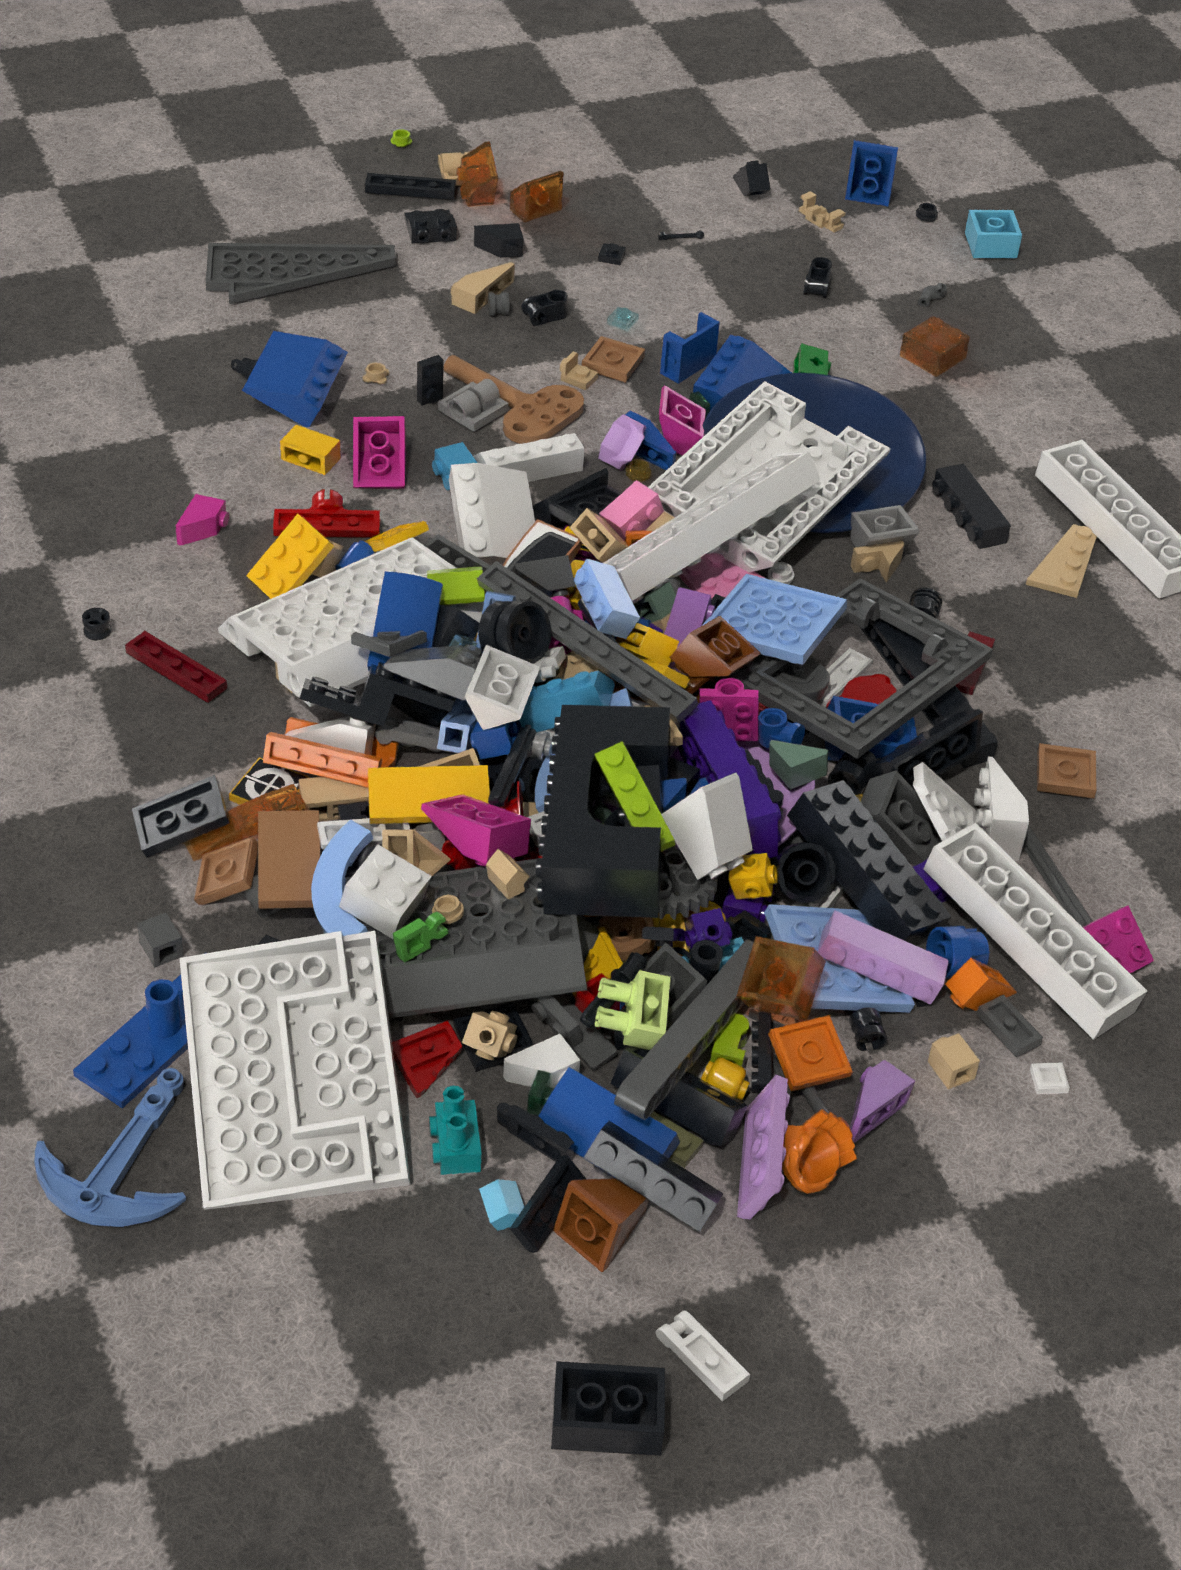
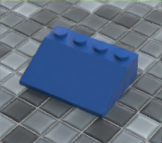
[242,331,348,427]
[692,335,792,413]

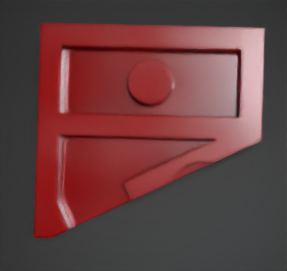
[392,1021,462,1098]

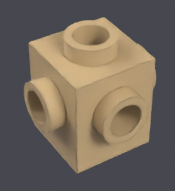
[462,1011,517,1060]

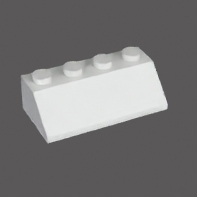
[473,433,584,482]

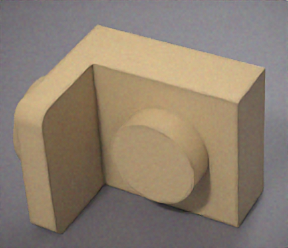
[559,351,598,390]

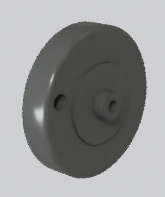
[770,657,830,701]

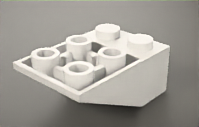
[974,756,1029,861]

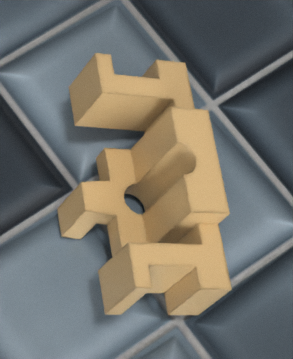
[799,191,845,233]

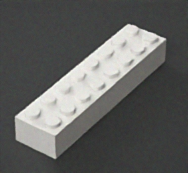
[1035,440,1181,599]
[924,823,1147,1040]

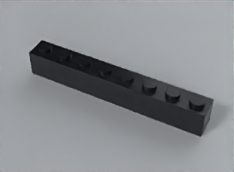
[860,618,998,768]

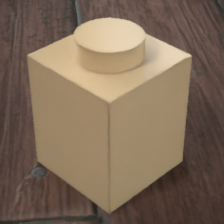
[928,1033,980,1089]

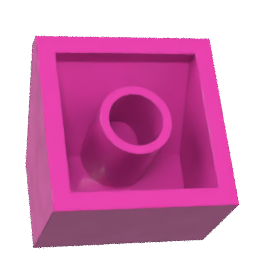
[659,385,706,456]

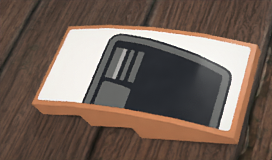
[502,519,582,571]

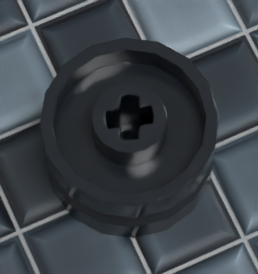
[478,601,551,664]

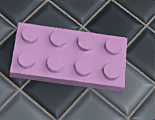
[737,1075,790,1220]

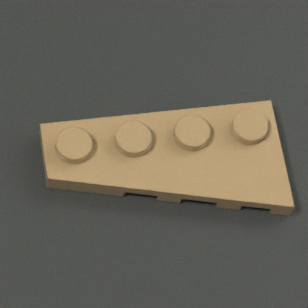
[1026,524,1097,598]

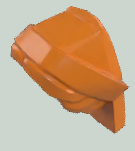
[782,1109,857,1194]

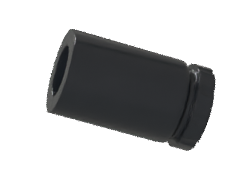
[689,940,723,985]

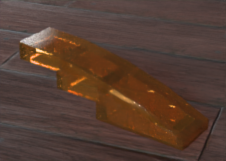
[183,784,305,861]

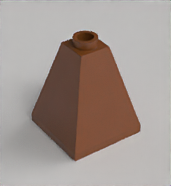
[553,1178,649,1272]

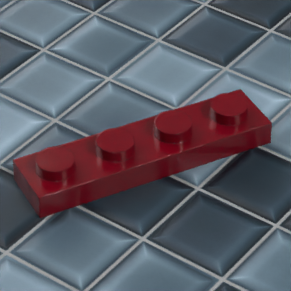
[125,631,227,703]

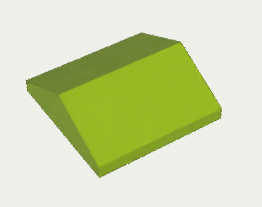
[427,566,485,605]

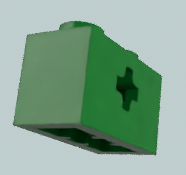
[793,343,831,375]

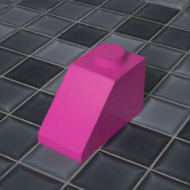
[176,494,229,545]

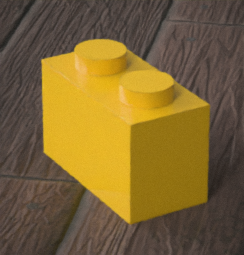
[280,425,341,475]

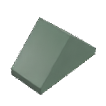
[769,740,828,790]

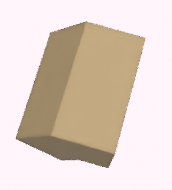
[486,849,530,899]

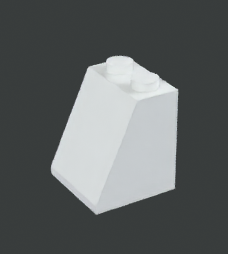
[661,773,753,880]

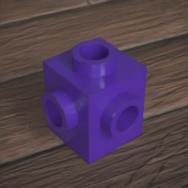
[684,908,732,950]

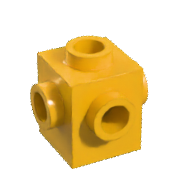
[728,853,778,899]

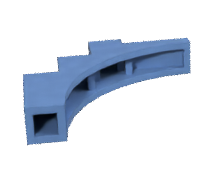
[437,591,516,753]

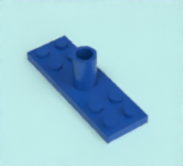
[73,952,207,1109]

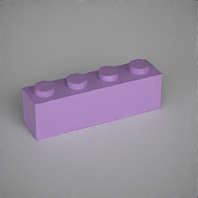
[817,910,948,1005]

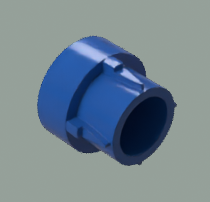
[926,926,990,979]

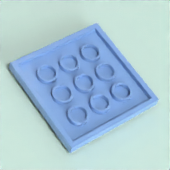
[703,574,847,665]
[764,904,915,1013]

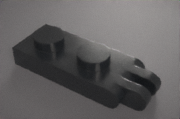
[497,1103,575,1162]

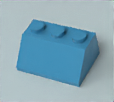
[519,670,615,732]

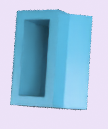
[479,1179,524,1231]

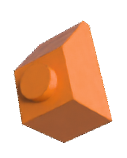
[945,958,1017,1011]

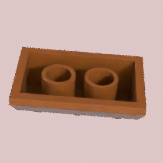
[669,616,761,677]

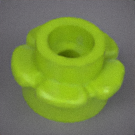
[391,129,412,147]

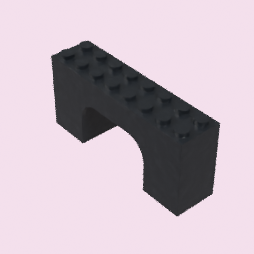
[536,705,670,918]

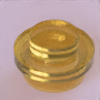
[626,459,651,481]

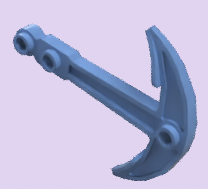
[34,1068,186,1227]

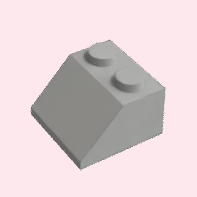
[851,505,919,547]

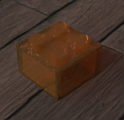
[900,316,970,377]
[736,936,826,1021]

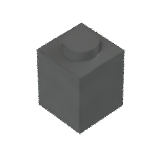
[137,913,183,968]

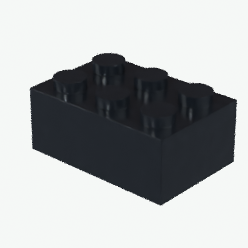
[551,1361,665,1456]

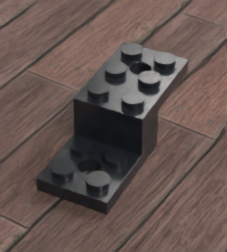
[299,662,454,727]

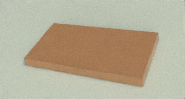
[258,810,320,909]

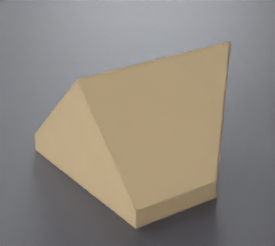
[382,830,451,876]

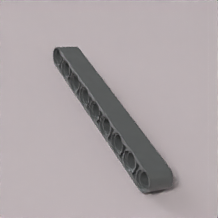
[614,939,777,1120]

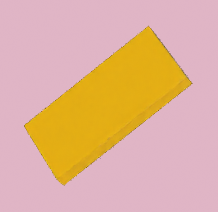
[368,765,490,824]

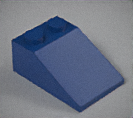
[845,140,898,206]
[825,696,917,762]

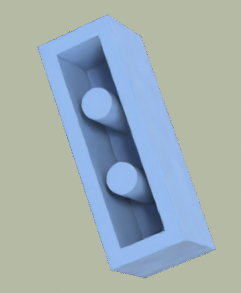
[573,559,640,639]

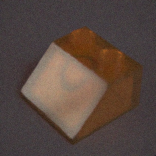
[456,141,498,207]
[510,171,564,222]

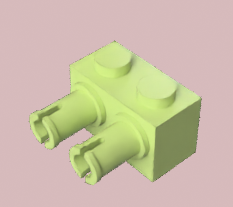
[595,970,670,1050]

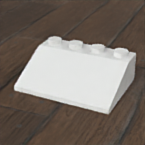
[449,463,535,565]

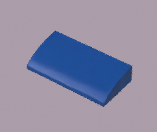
[367,571,443,671]
[539,1067,680,1178]

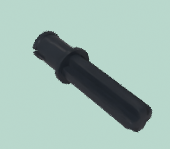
[580,952,647,1029]

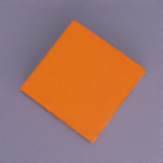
[768,1015,853,1091]

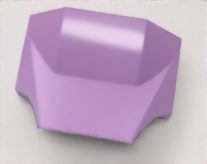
[598,414,647,471]

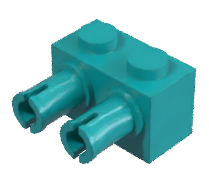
[429,1085,482,1175]

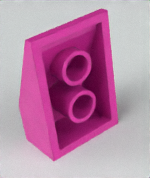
[353,416,406,489]
[421,794,531,866]

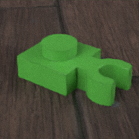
[392,912,448,963]

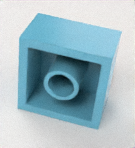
[965,210,1022,258]

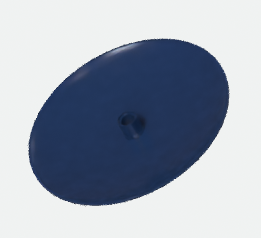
[699,373,926,533]

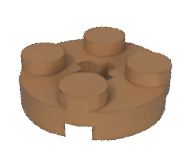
[597,916,654,962]

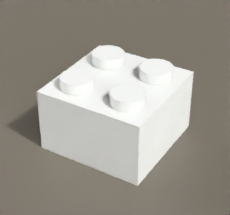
[339,845,432,939]

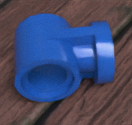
[758,708,805,748]

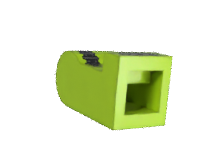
[710,1014,749,1067]

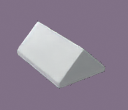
[465,645,540,730]

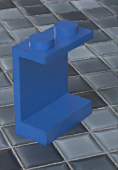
[660,312,720,384]

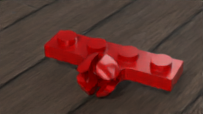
[273,489,380,537]

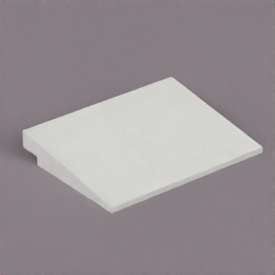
[180,931,411,1210]

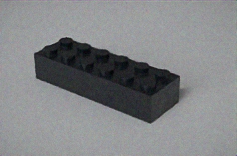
[787,780,952,946]

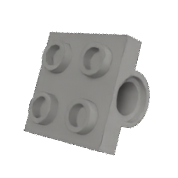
[438,379,508,432]

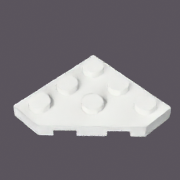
[913,762,976,841]

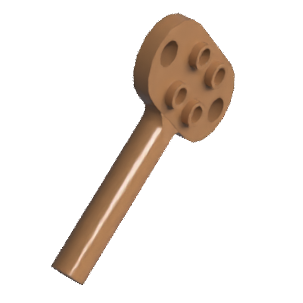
[444,355,584,444]

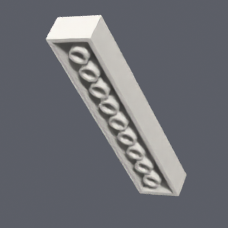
[603,451,820,603]

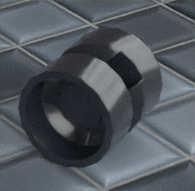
[827,751,876,798]

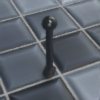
[658,230,704,240]

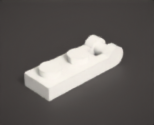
[656,1310,750,1402]

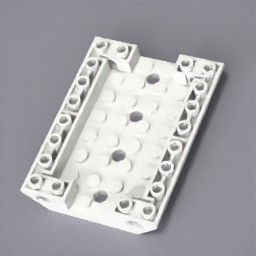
[648,381,891,572]
[218,537,484,707]

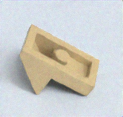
[851,541,904,582]

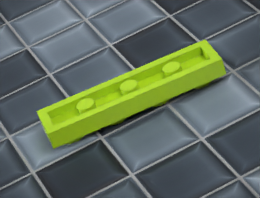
[595,742,676,852]

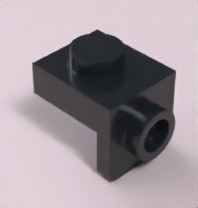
[725,910,772,948]

